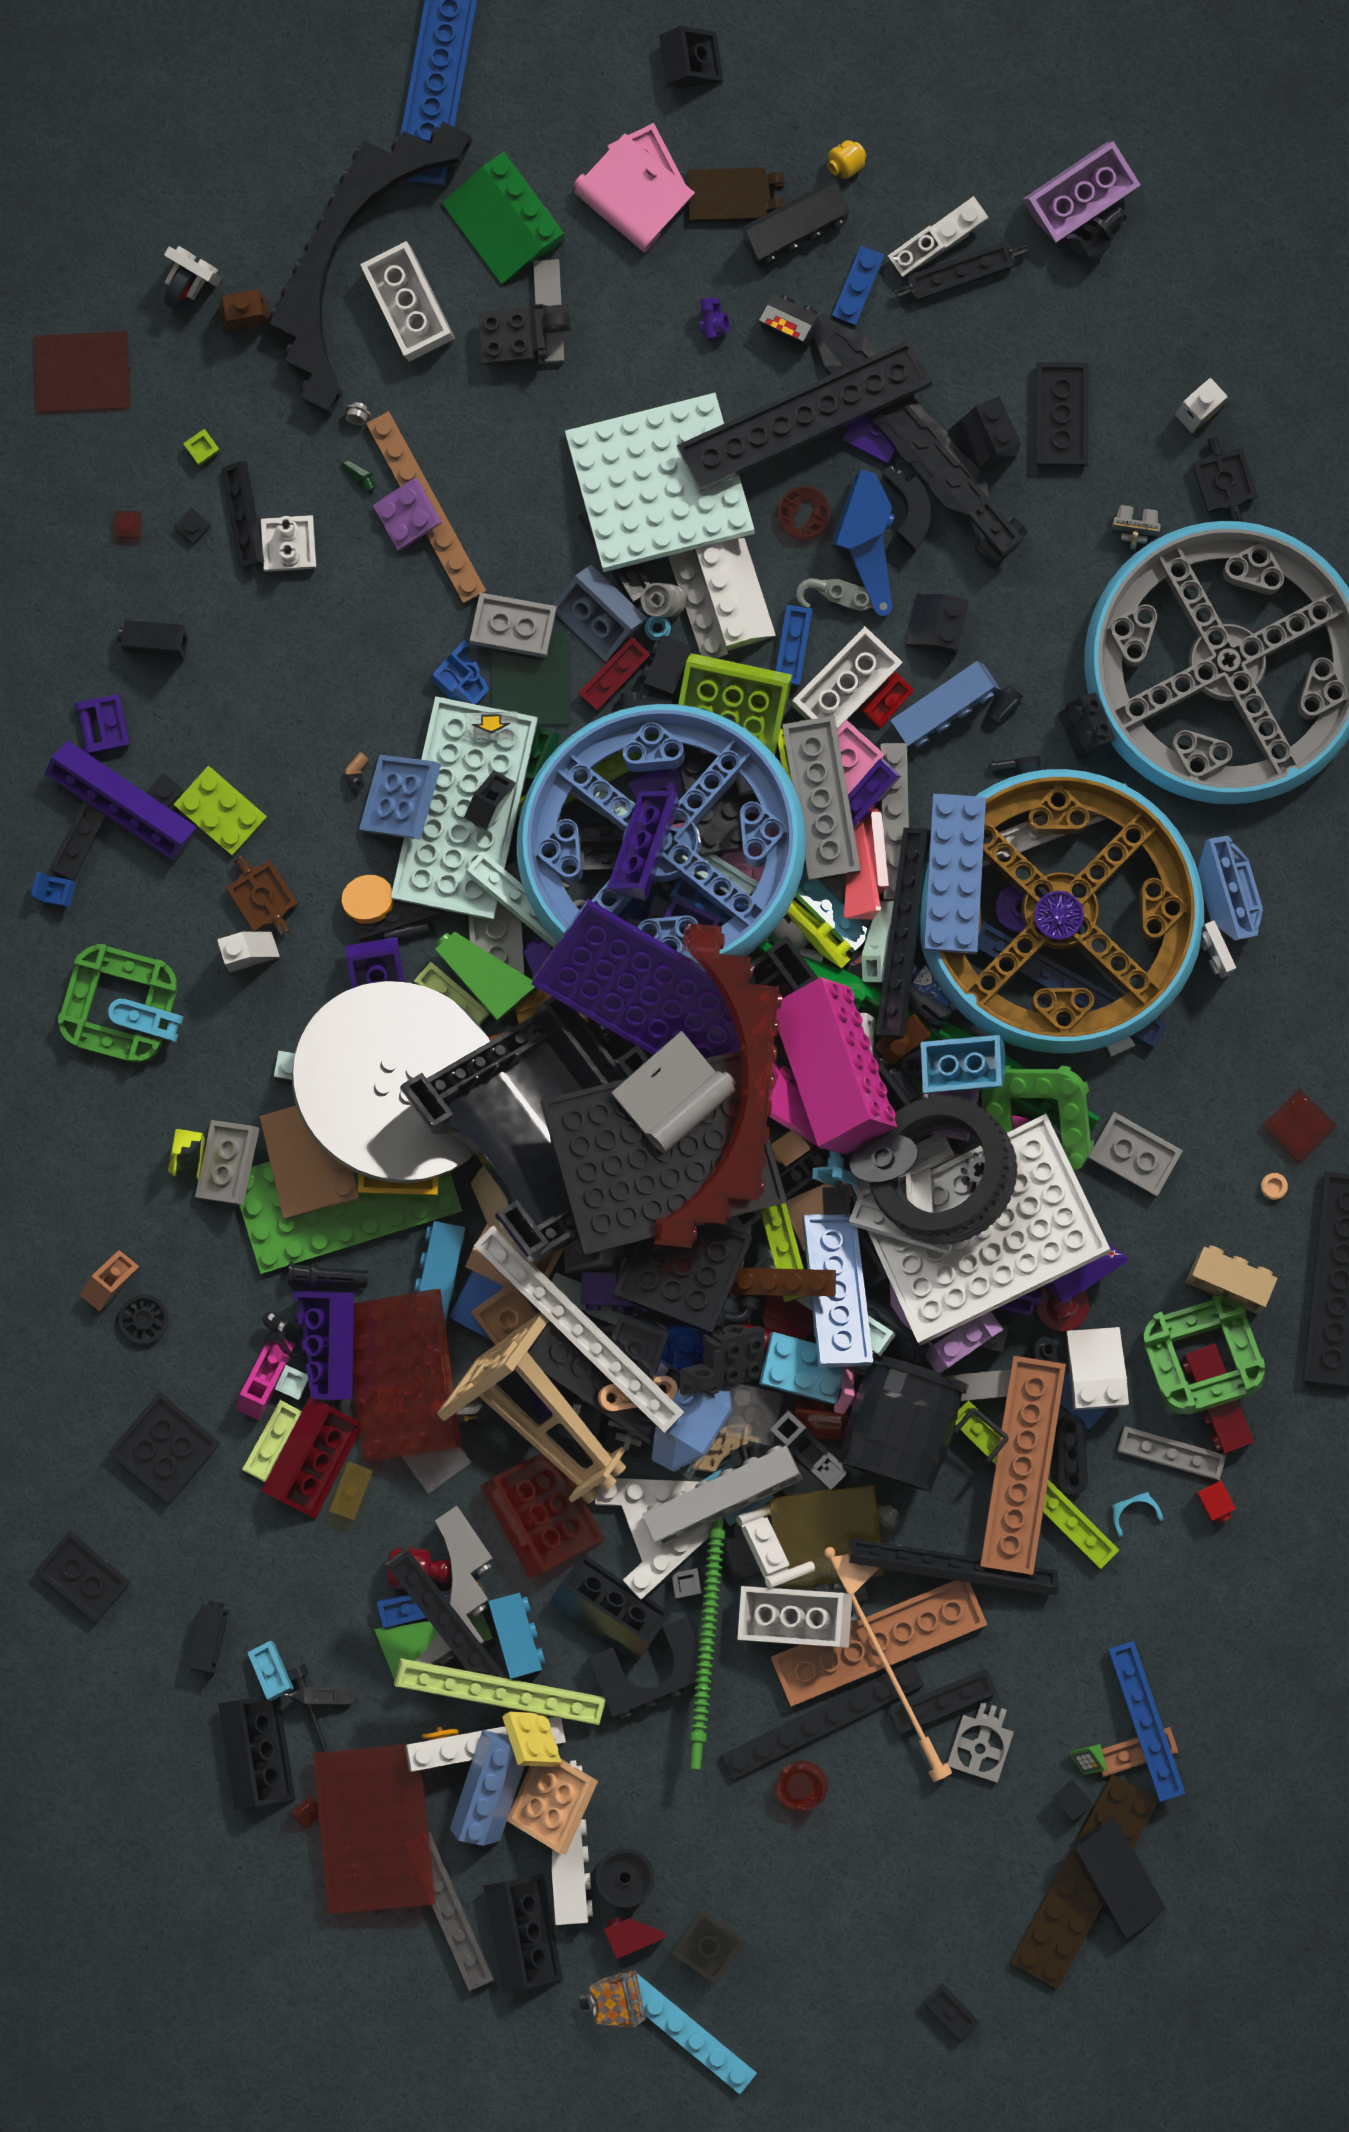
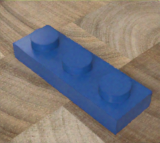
[832,246,885,327]
[776,605,812,687]

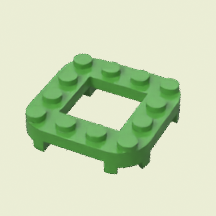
[58,944,178,1063]
[982,1065,1094,1171]
[1144,1295,1265,1414]

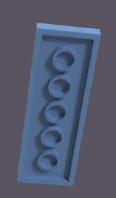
[924,793,986,954]

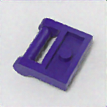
[74,694,130,755]

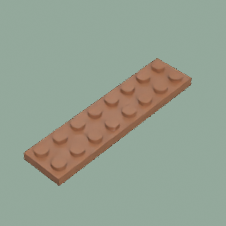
[980,1356,1066,1575]
[770,1580,987,1706]

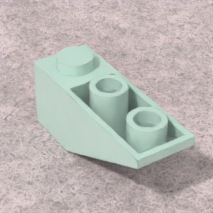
[862,901,894,982]

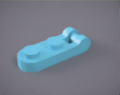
[108,999,184,1042]

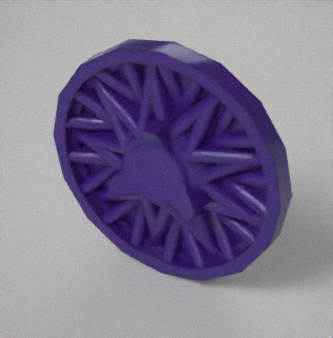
[1034,891,1084,940]

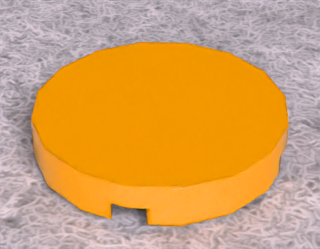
[342,875,394,924]

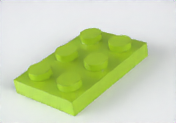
[174,766,267,857]

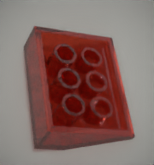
[480,1453,605,1580]

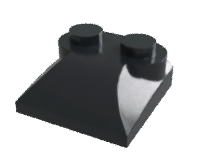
[707,1522,760,1586]

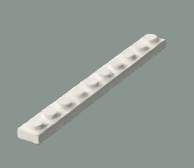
[474,1226,685,1433]

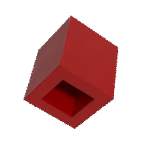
[1195,1481,1236,1524]

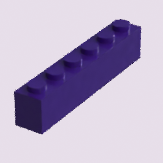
[45,741,197,861]

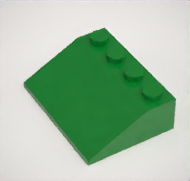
[442,151,564,285]

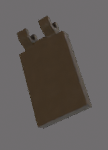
[688,167,784,222]

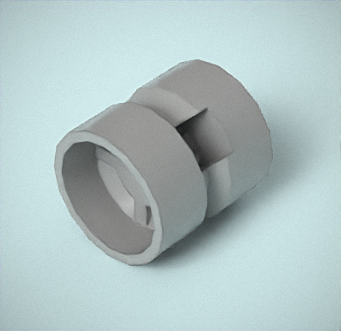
[641,583,686,618]

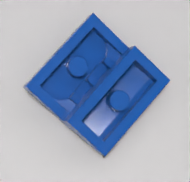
[447,1270,504,1342]

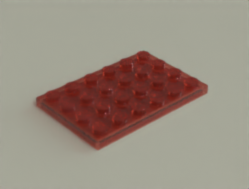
[353,1289,461,1462]
[313,1743,436,1914]

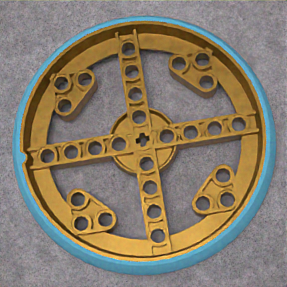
[918,769,1204,1053]

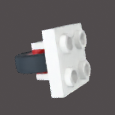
[164,246,222,310]

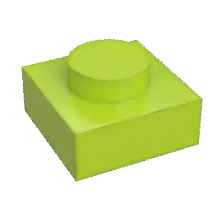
[183,429,220,466]

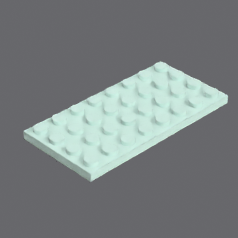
[391,696,538,920]

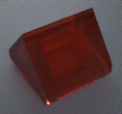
[290,1794,325,1829]

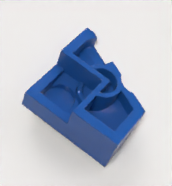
[429,640,489,705]

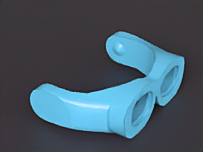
[1112,1492,1164,1537]

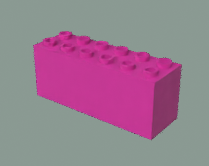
[770,977,897,1155]

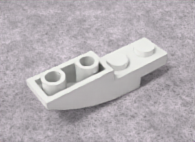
[888,196,989,277]

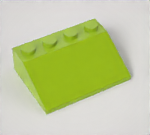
[678,653,792,756]

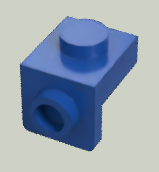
[31,872,76,908]

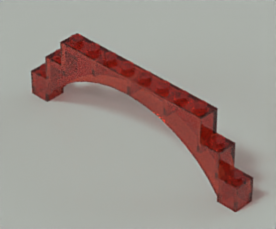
[654,923,782,1248]

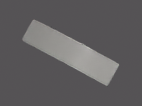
[943,1370,1011,1402]

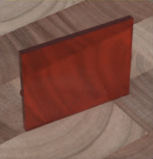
[34,331,131,412]

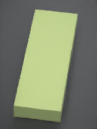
[414,962,490,1025]
[242,1400,302,1483]

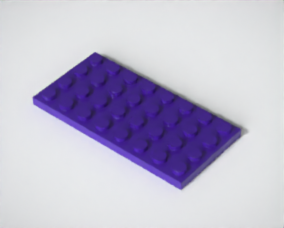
[531,899,769,1059]

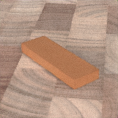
[1101,1727,1178,1777]

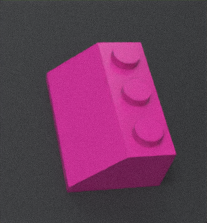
[754,1062,823,1150]

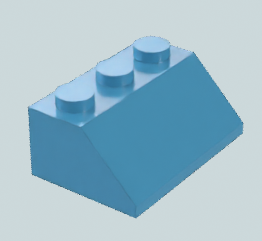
[921,1035,1006,1094]
[489,1593,546,1679]

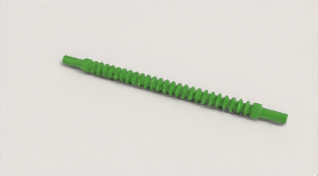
[690,1517,725,1770]

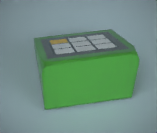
[1070,1744,1107,1775]

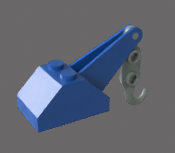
[796,469,894,616]

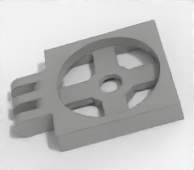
[947,1701,1014,1783]

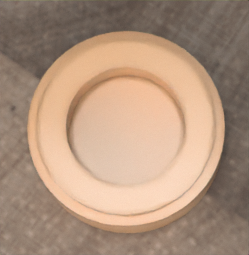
[1261,1173,1288,1200]

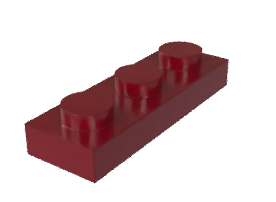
[578,637,651,712]

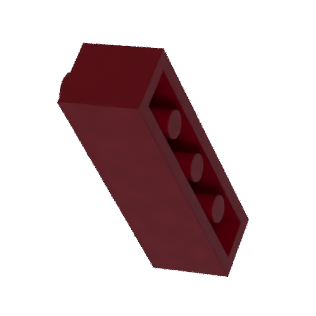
[1181,1343,1254,1454]

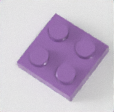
[373,478,442,550]

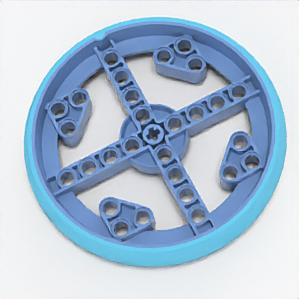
[517,704,806,973]

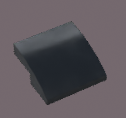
[578,818,624,875]

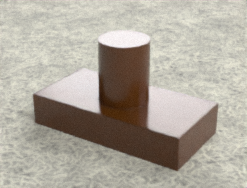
[874,1013,932,1066]

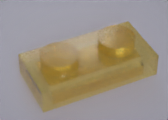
[329,1461,373,1521]

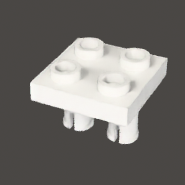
[261,515,317,572]

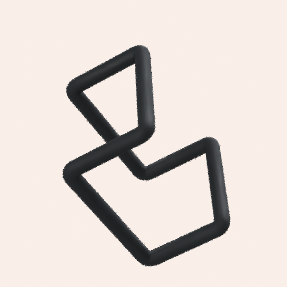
[952,1408,1009,1465]

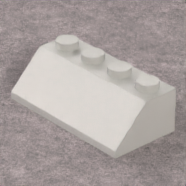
[695,538,776,651]
[792,627,903,729]

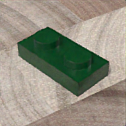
[525,728,561,781]

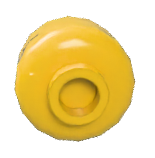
[827,140,866,179]

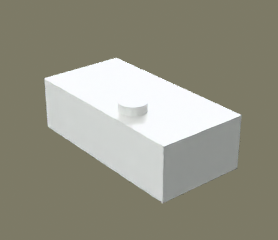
[360,241,455,361]
[737,1586,852,1648]

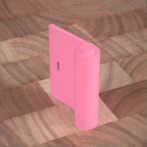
[573,134,695,253]

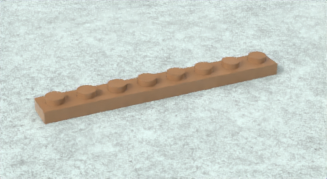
[366,411,487,604]

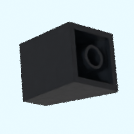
[948,396,1021,472]

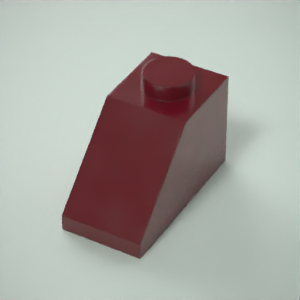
[604,1915,666,1959]

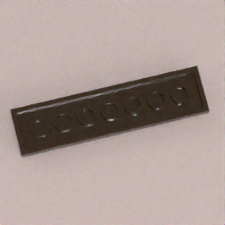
[1010,1774,1159,1989]

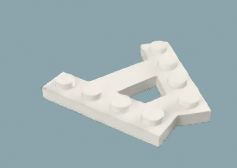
[849,1135,955,1255]
[595,1478,713,1600]

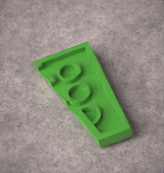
[374,1614,493,1679]

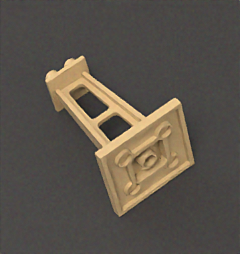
[437,1312,626,1504]

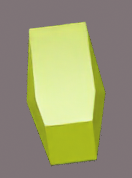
[786,900,852,968]

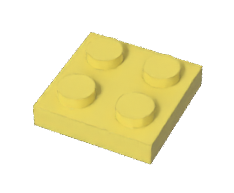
[502,1712,561,1767]

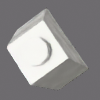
[217,932,280,972]

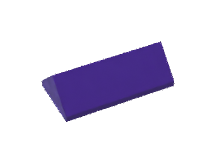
[607,791,679,901]

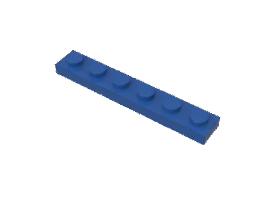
[1108,1641,1185,1803]

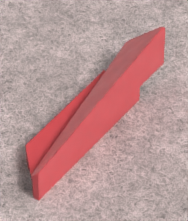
[844,808,888,919]

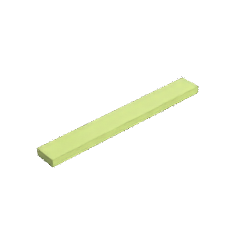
[394,1658,605,1725]

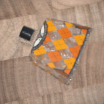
[579,1970,646,2028]

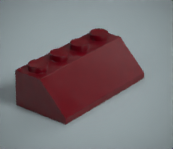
[262,1397,364,1519]

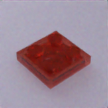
[1262,1088,1337,1163]

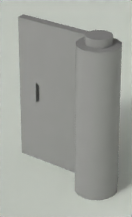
[611,1031,736,1154]

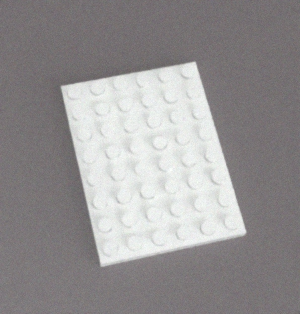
[867,1114,1112,1346]

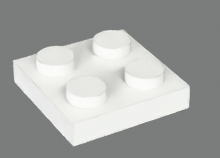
[1201,920,1236,979]

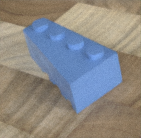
[891,661,1000,748]

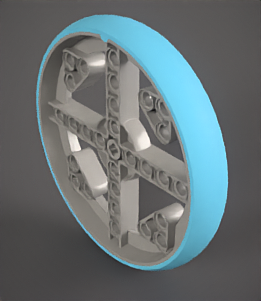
[1084,521,1349,804]

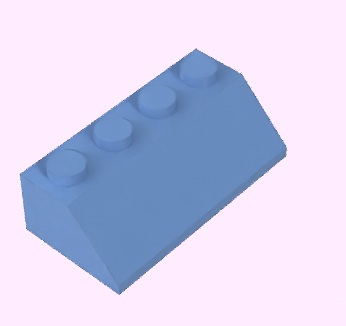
[450,1730,525,1846]

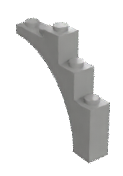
[415,1506,494,1665]

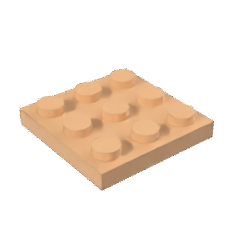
[507,1758,598,1855]

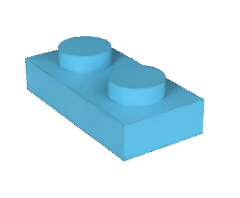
[248,1641,294,1701]

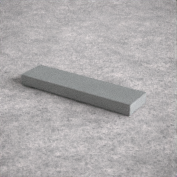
[533,259,564,364]
[1117,1426,1226,1481]

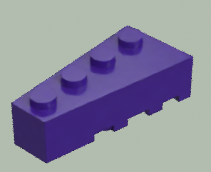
[293,1291,354,1400]

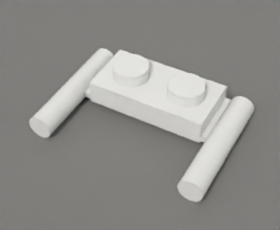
[736,1500,815,1588]

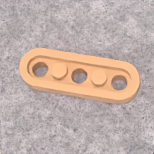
[598,1376,678,1411]

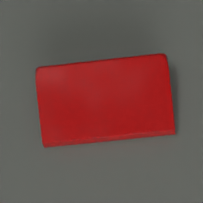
[858,672,914,729]

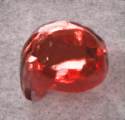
[776,1760,829,1810]

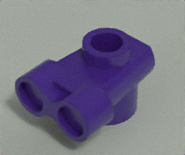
[699,298,730,339]

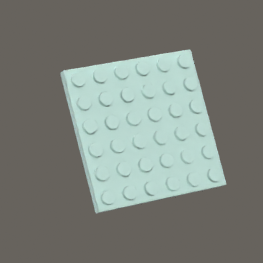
[565,393,755,572]

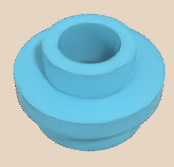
[645,616,671,641]

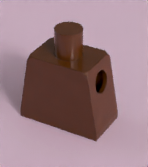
[219,290,271,332]

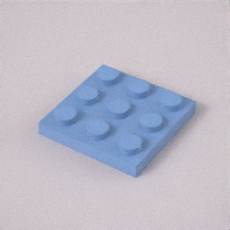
[359,755,441,840]

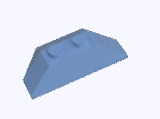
[1197,836,1263,941]
[652,1386,732,1472]

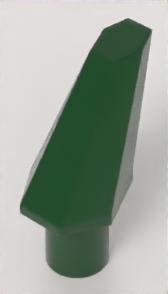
[341,461,376,493]

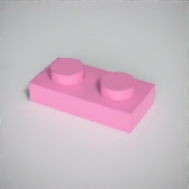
[834,1366,857,1414]

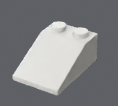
[1066,1327,1129,1410]

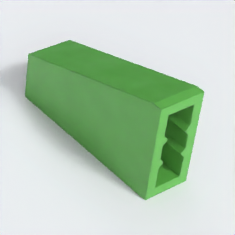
[435,932,537,1022]

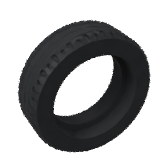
[869,1095,1017,1245]

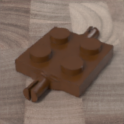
[226,856,299,936]

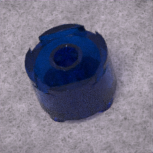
[661,1320,711,1375]

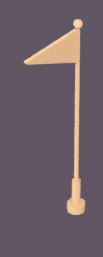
[825,1545,952,1782]

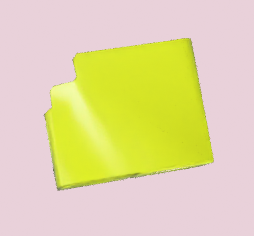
[168,1129,206,1180]

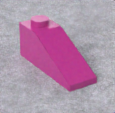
[235,1339,295,1421]

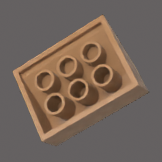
[260,1106,361,1219]

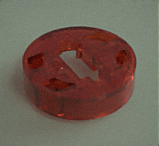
[778,486,830,539]

